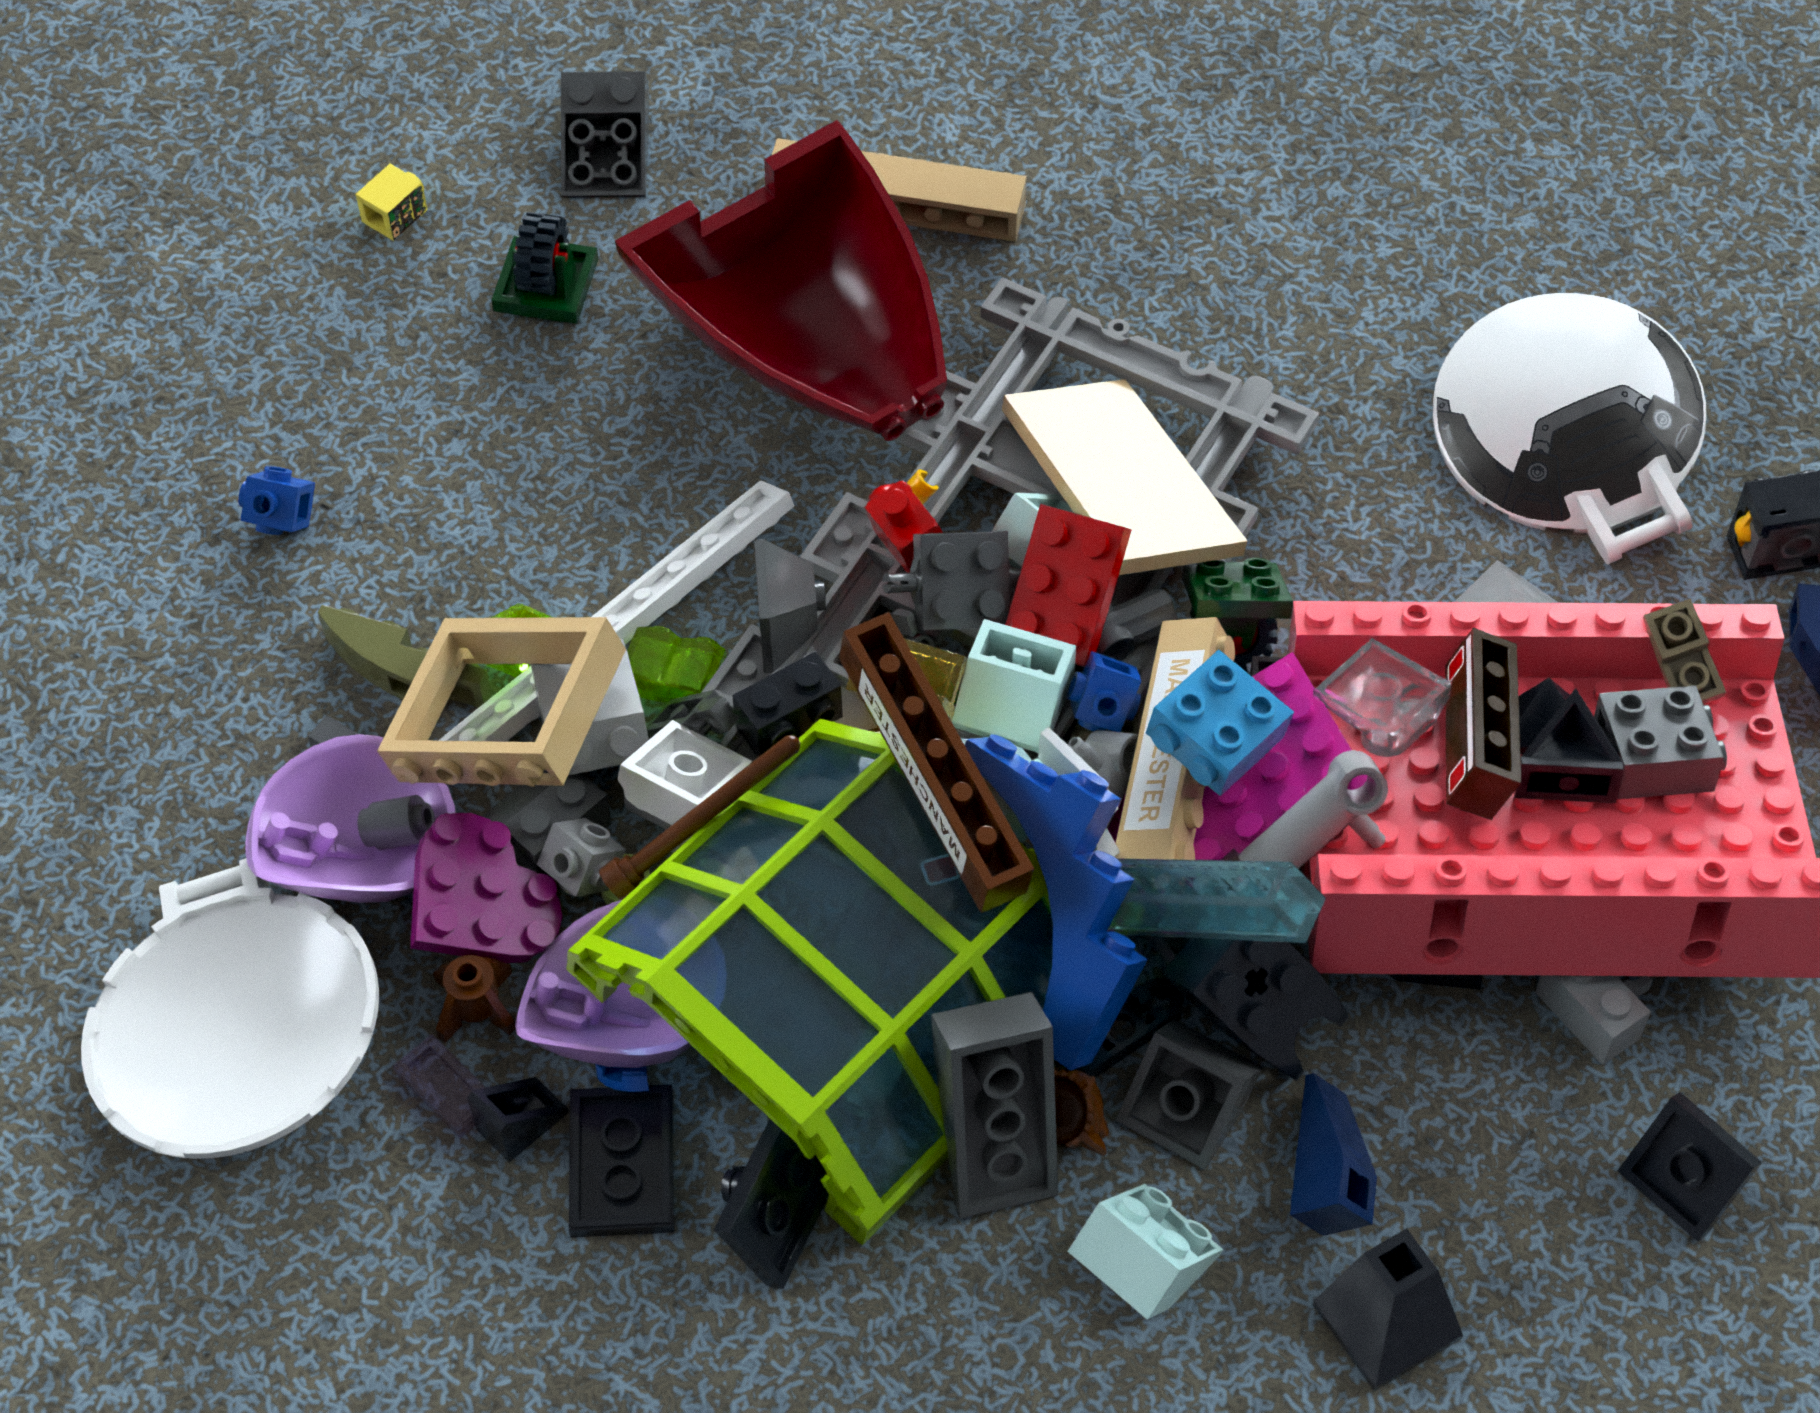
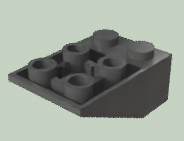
[561,71,649,197]

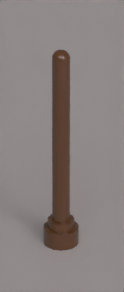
[599,735,801,900]

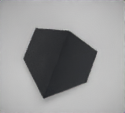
[1514,688,1623,803]

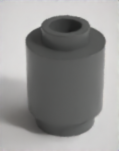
[357,795,435,850]

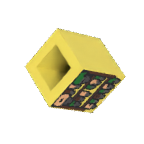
[356,164,427,241]

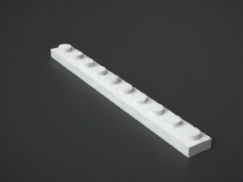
[438,480,794,742]

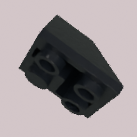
[1313,1228,1463,1391]

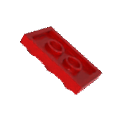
[1005,504,1132,667]

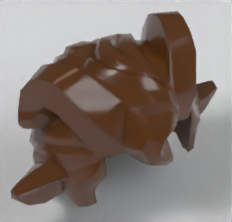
[1054,1065,1109,1156]

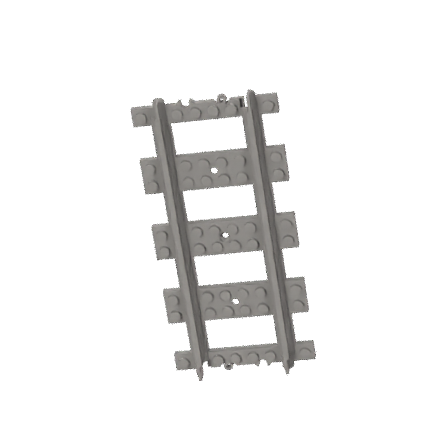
[624,277,1319,984]

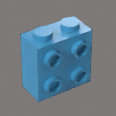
[1146,650,1294,796]

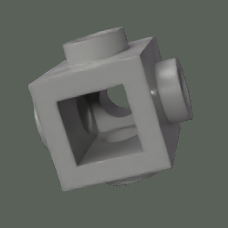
[537,818,626,897]

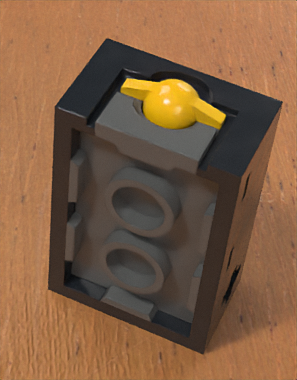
[1726,470,1820,580]

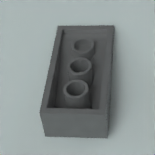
[931,992,1058,1219]

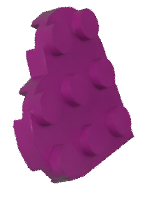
[410,813,562,963]

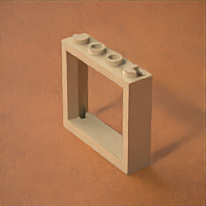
[377,617,626,787]

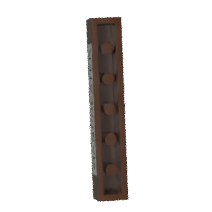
[839,612,1034,914]

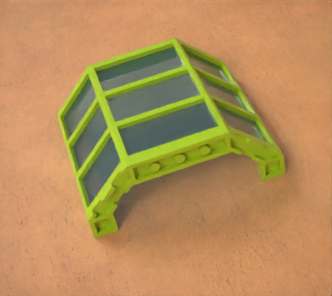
[566,719,1053,1246]

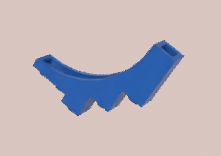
[965,734,1148,1070]

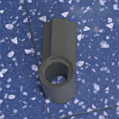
[1096,588,1178,661]

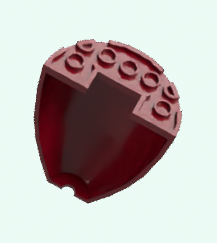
[615,120,947,441]

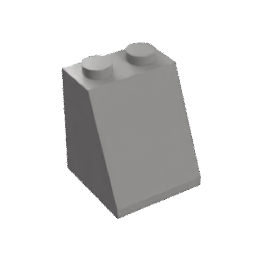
[531,639,649,775]

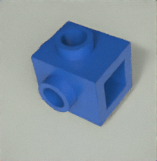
[238,466,315,535]
[1067,651,1141,732]

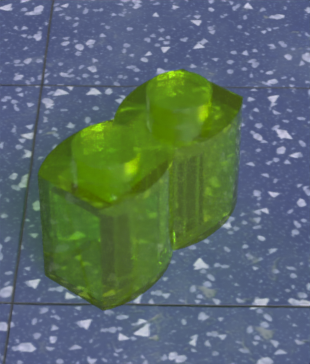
[627,626,727,703]

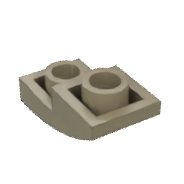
[1643,599,1726,704]

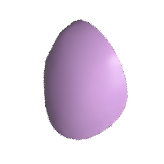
[245,734,456,903]
[515,900,727,1068]

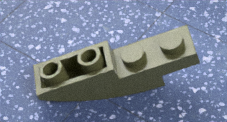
[318,605,492,708]

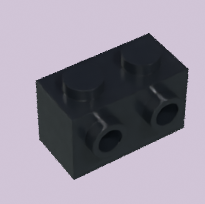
[732,651,843,757]

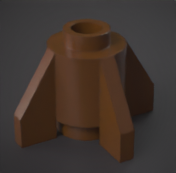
[433,955,516,1043]

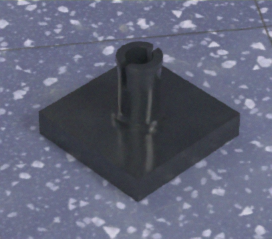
[1617,1092,1762,1242]

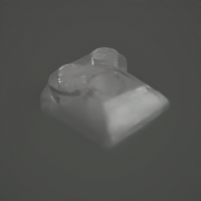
[1313,638,1452,757]

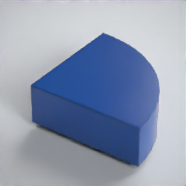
[595,1064,649,1092]

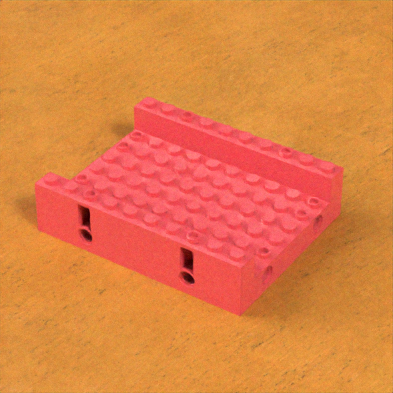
[1287,601,1820,978]

